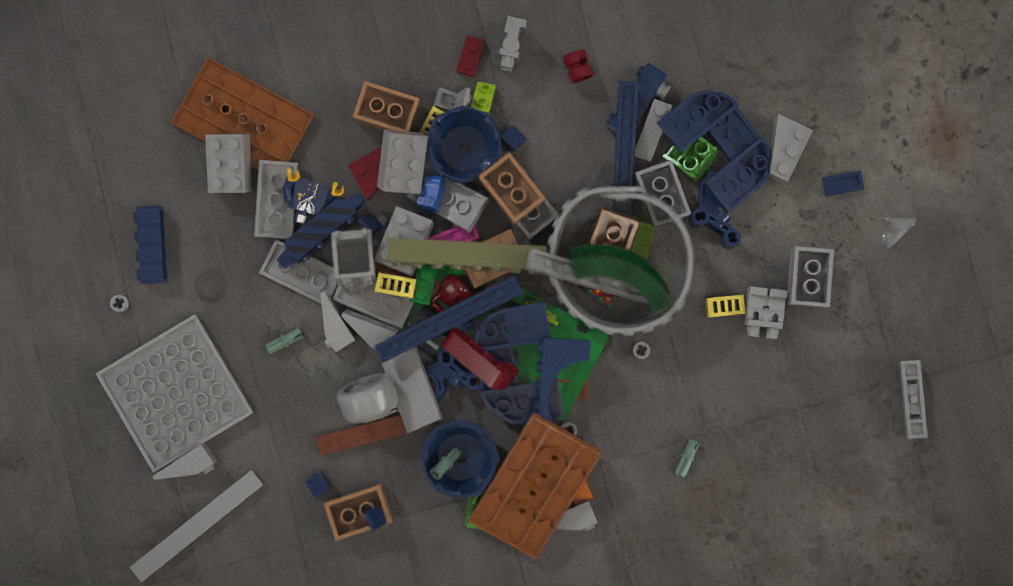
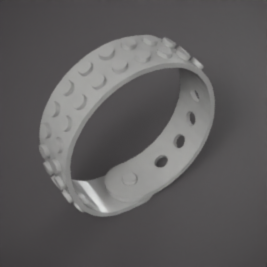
[548,186,694,336]

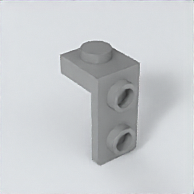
[434,87,471,111]

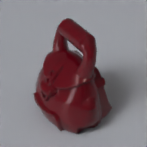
[431,273,475,313]

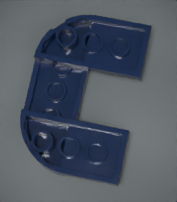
[656,90,771,213]
[474,301,564,424]

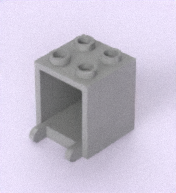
[331,228,377,288]

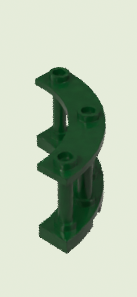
[569,244,672,312]

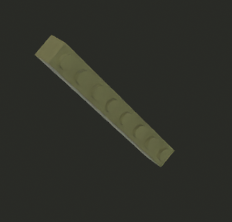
[387,238,546,275]

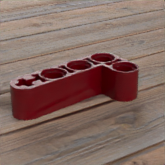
[442,328,519,390]

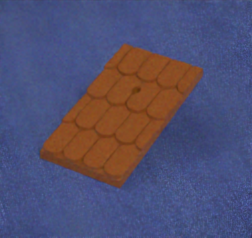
[170,57,315,170]
[468,413,602,559]

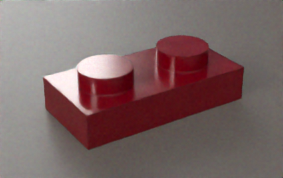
[456,35,485,78]

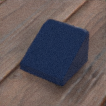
[501,125,527,152]
[358,213,382,235]
[305,471,332,498]
[364,506,387,531]

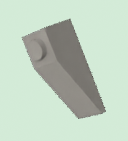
[634,99,672,162]
[320,290,355,353]
[341,309,400,352]
[152,443,218,480]
[555,500,598,531]

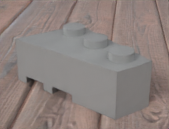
[768,113,813,185]

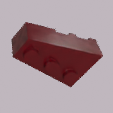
[348,146,382,202]

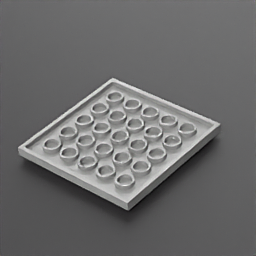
[95,314,255,473]

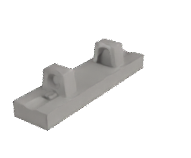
[899,360,928,439]

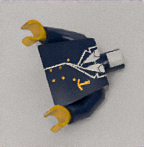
[282,168,344,224]

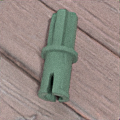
[265,327,304,354]
[675,439,700,478]
[430,447,461,479]

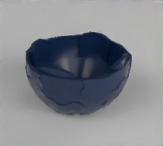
[426,106,502,183]
[421,420,499,498]

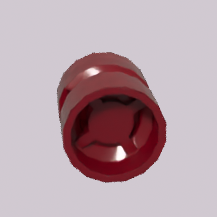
[562,49,594,84]

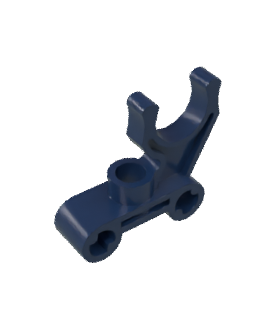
[688,170,741,249]
[424,349,488,404]

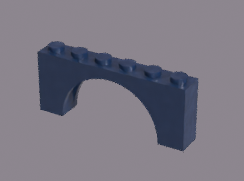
[534,337,591,441]

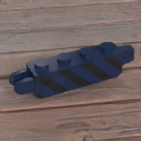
[276,193,364,269]

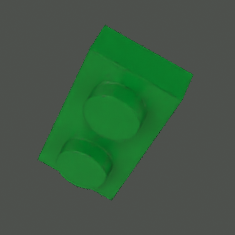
[410,265,438,306]

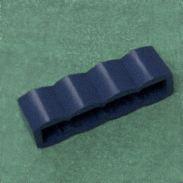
[606,63,667,135]
[133,206,168,284]

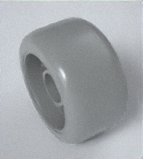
[337,373,398,423]

